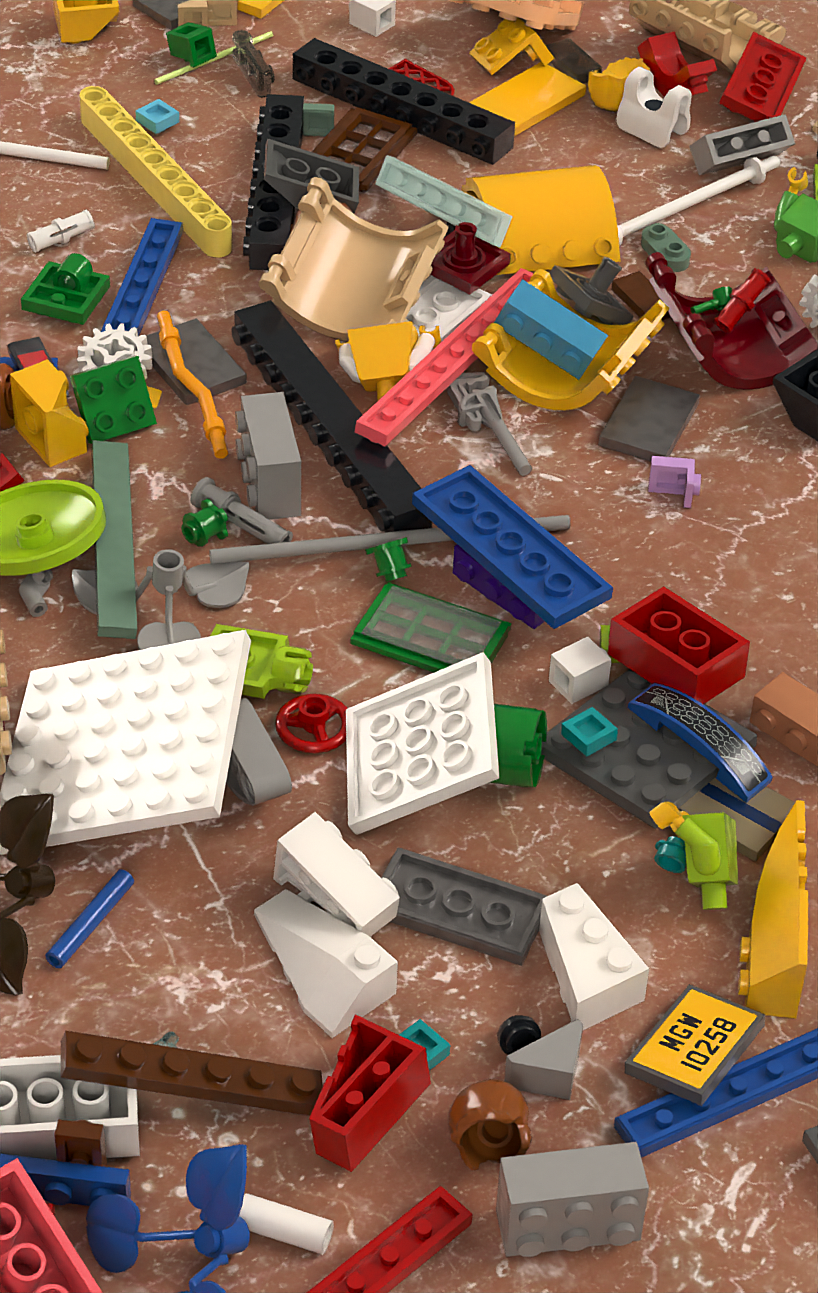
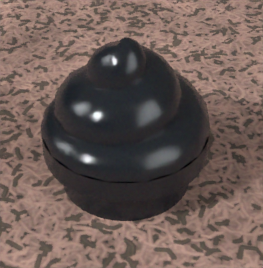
[497,1015,541,1055]

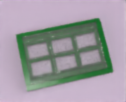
[350,582,512,673]

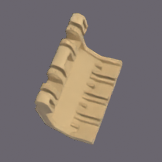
[629,0,786,74]

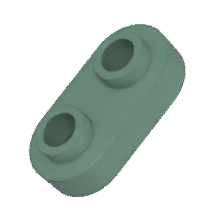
[641,223,691,272]

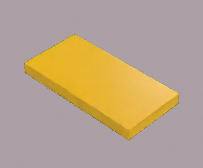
[469,62,587,137]

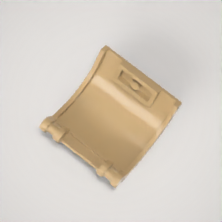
[259,177,449,341]

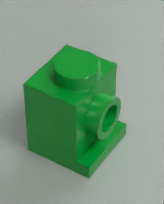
[166,22,217,67]

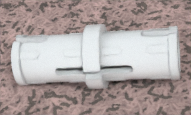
[27,210,94,252]

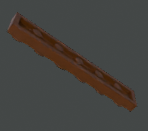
[61,1031,323,1116]

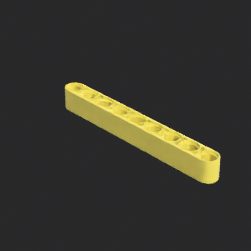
[79,86,232,258]

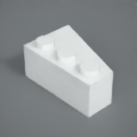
[273,812,400,937]
[539,883,649,1030]

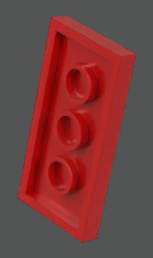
[719,31,807,122]

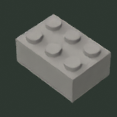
[235,392,301,520]
[496,1142,649,1257]

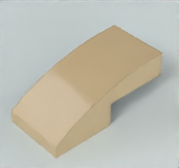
[178,0,237,27]

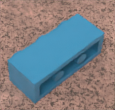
[494,279,608,380]

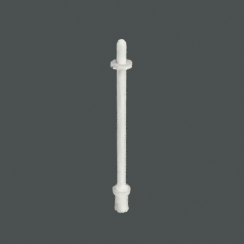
[617,156,780,246]

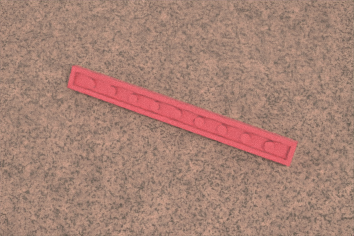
[354,268,534,447]

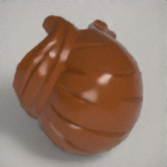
[448,1079,532,1171]

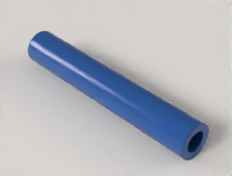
[45,869,134,969]

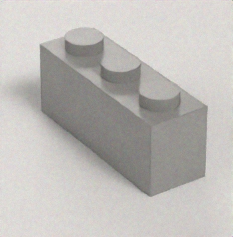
[689,114,795,176]

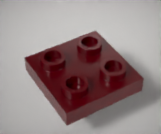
[430,222,511,295]

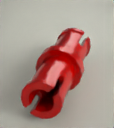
[713,268,771,333]

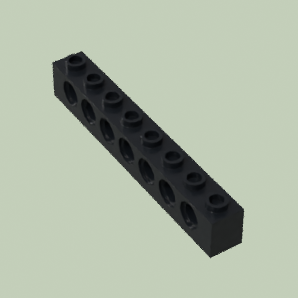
[293,38,515,165]
[243,94,304,270]

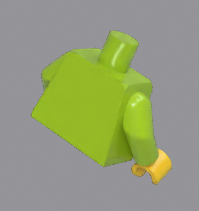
[650,802,738,910]

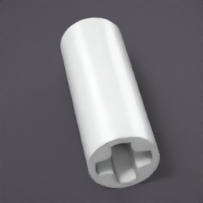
[239,1193,334,1255]

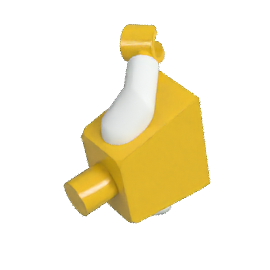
[335,321,441,401]

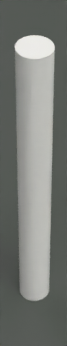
[0,141,110,170]

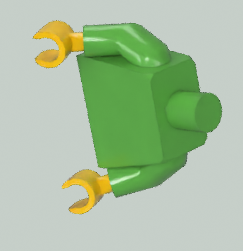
[774,167,818,263]

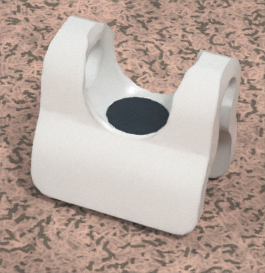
[616,66,692,148]

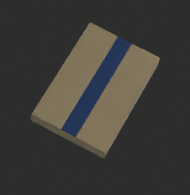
[678,777,795,862]

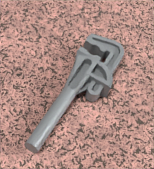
[447,372,532,476]

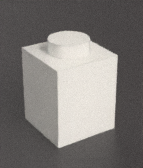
[349,0,396,37]
[549,637,611,704]

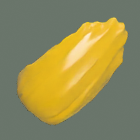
[588,57,650,112]

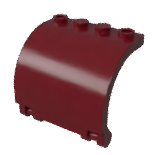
[645,252,818,390]

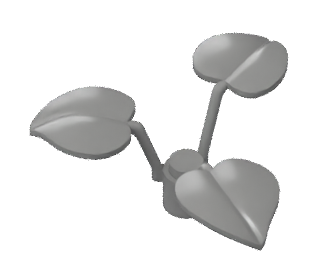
[72,549,249,650]

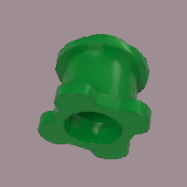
[181,498,228,547]
[365,537,412,582]

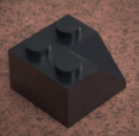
[772,349,818,441]

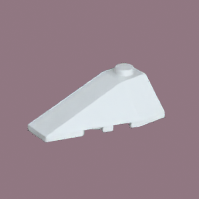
[254,889,398,1038]

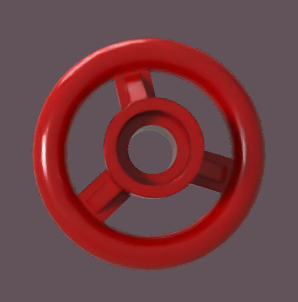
[275,694,348,753]

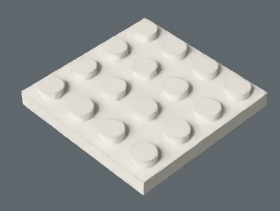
[346,653,499,835]

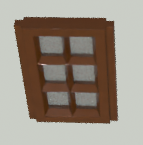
[312,107,417,192]

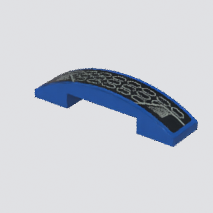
[627,683,773,803]

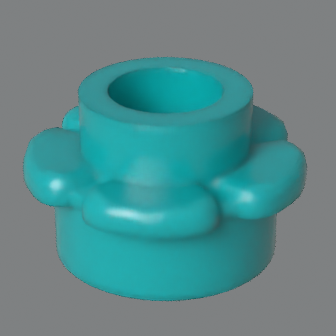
[654,836,687,873]

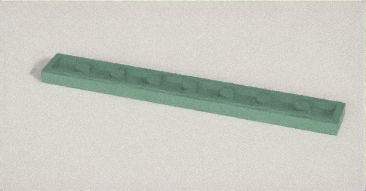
[91,440,137,639]

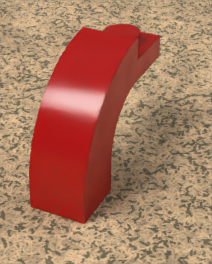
[637,31,717,97]

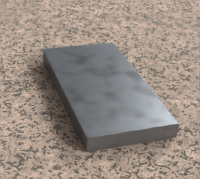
[381,847,547,966]

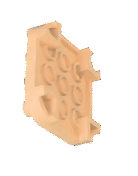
[449,0,584,30]

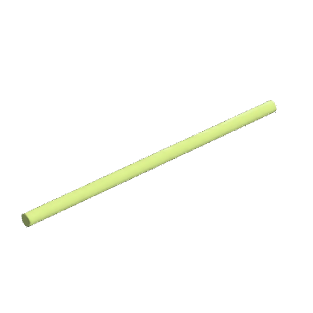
[154,31,273,85]

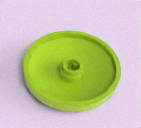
[0,480,106,576]

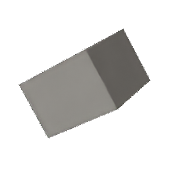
[504,1019,583,1100]

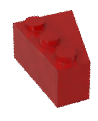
[309,1014,431,1172]

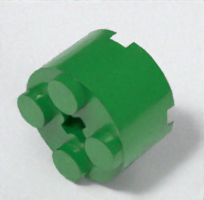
[489,703,547,788]

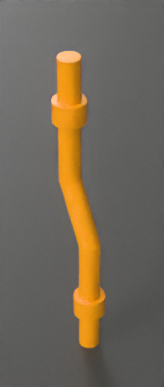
[157,311,228,459]

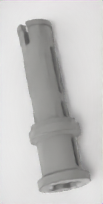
[190,477,293,544]

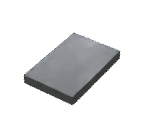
[146,318,247,405]
[598,376,700,461]

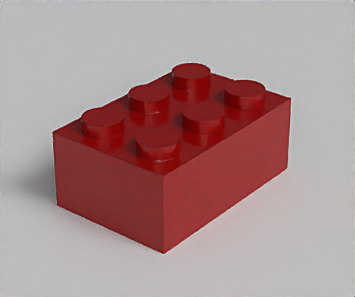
[608,586,750,705]

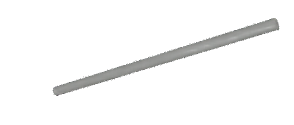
[209,515,571,564]

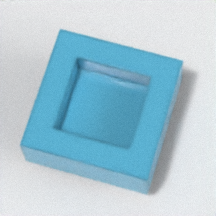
[135,99,180,134]

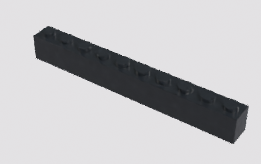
[231,300,432,533]

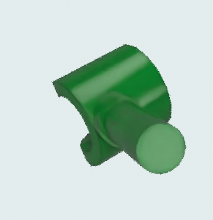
[690,287,732,314]

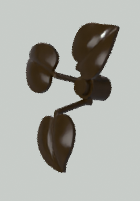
[0,794,55,995]

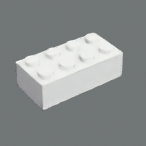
[0,1055,140,1160]

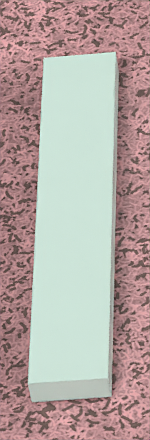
[375,155,513,247]

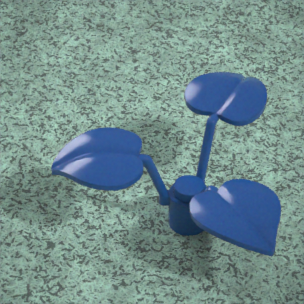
[86,1144,250,1293]

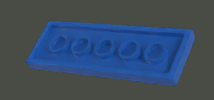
[412,465,613,629]

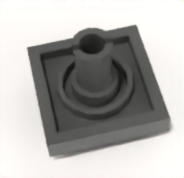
[549,257,634,325]

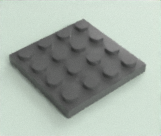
[541,669,757,829]

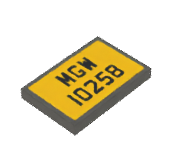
[625,984,765,1106]

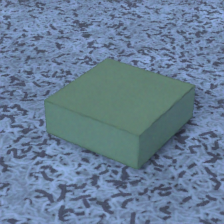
[303,103,335,136]

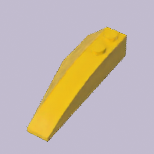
[738,800,808,1019]

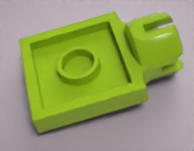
[210,624,313,699]

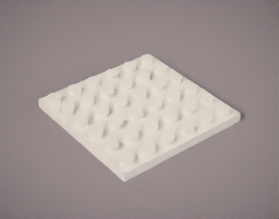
[0,630,251,855]

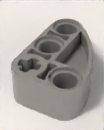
[226,698,292,806]

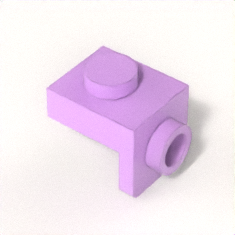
[648,456,701,508]

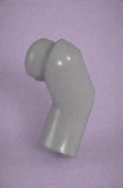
[19,569,53,617]

